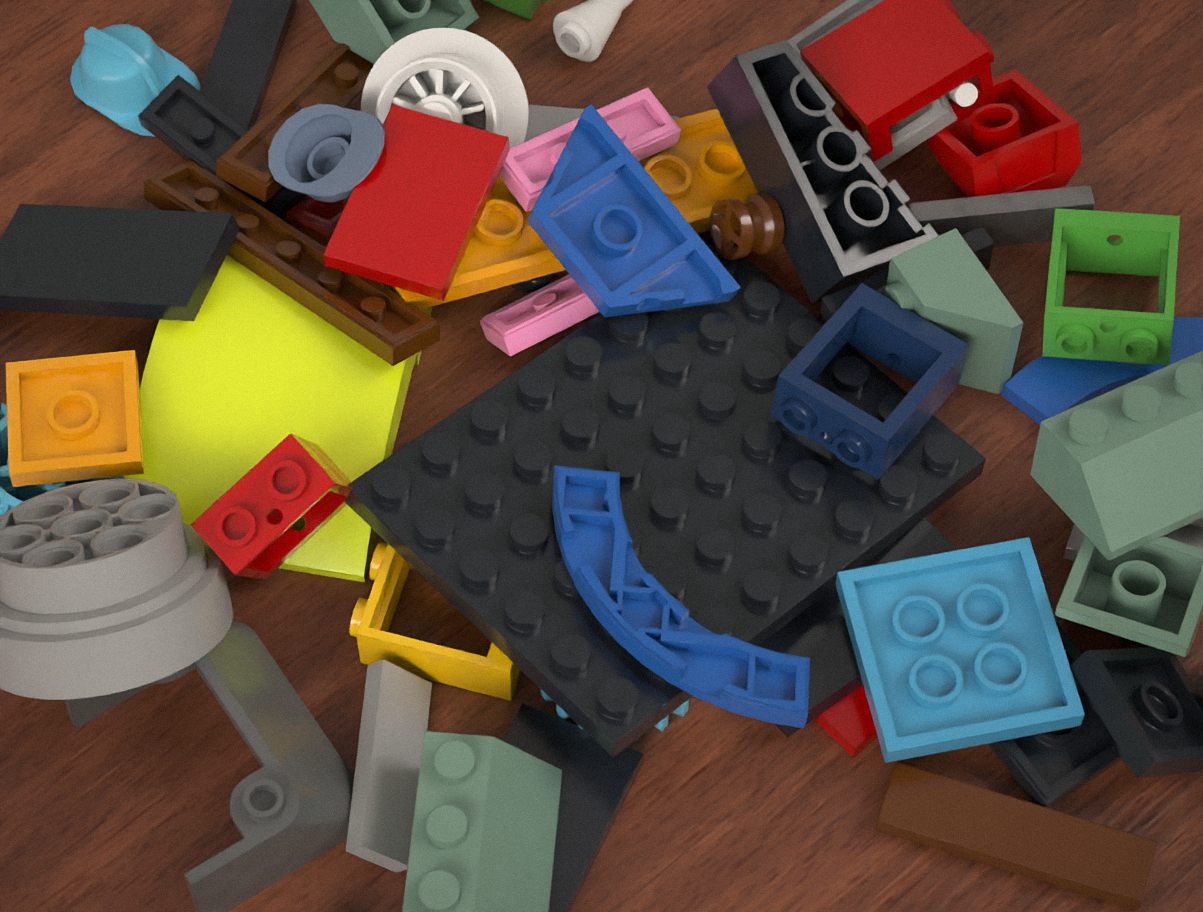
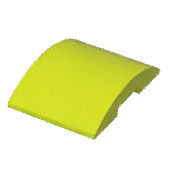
[123,236,433,582]

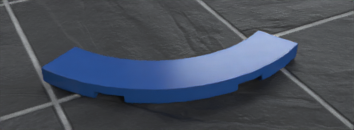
[1001,317,1203,425]
[552,466,810,728]

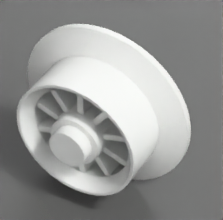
[361,27,529,148]

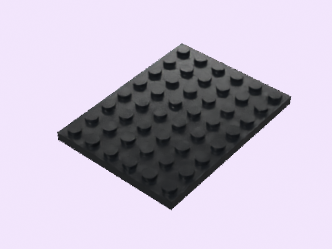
[345,239,986,757]

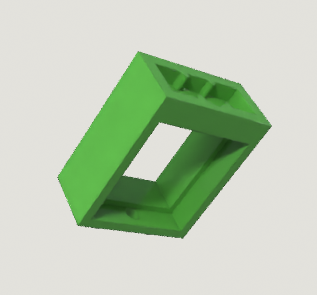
[1042,208,1180,365]

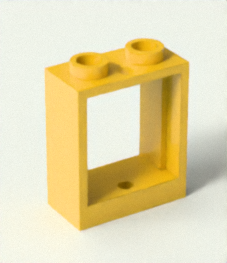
[350,542,521,701]

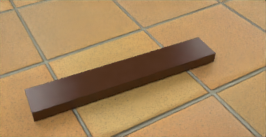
[144,160,440,366]

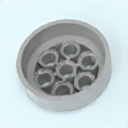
[0,479,234,700]

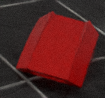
[925,69,1082,197]

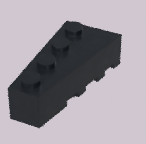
[707,40,939,304]

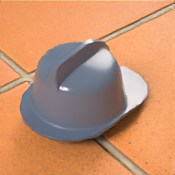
[268,104,385,202]

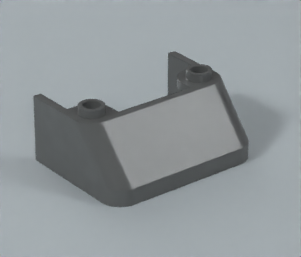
[64,620,354,912]

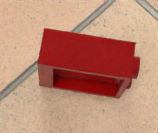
[191,433,353,580]

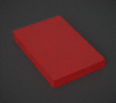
[323,104,510,301]

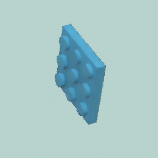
[835,537,1085,763]

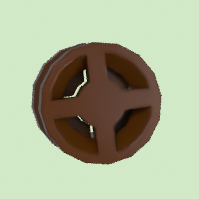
[709,192,785,261]

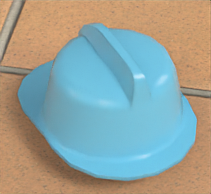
[70,24,201,136]

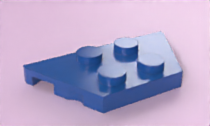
[527,104,741,317]

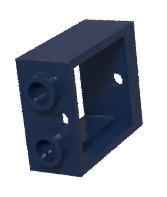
[770,283,969,480]

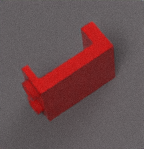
[800,0,994,163]

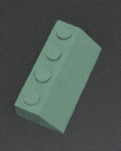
[1030,351,1203,561]
[402,731,562,912]

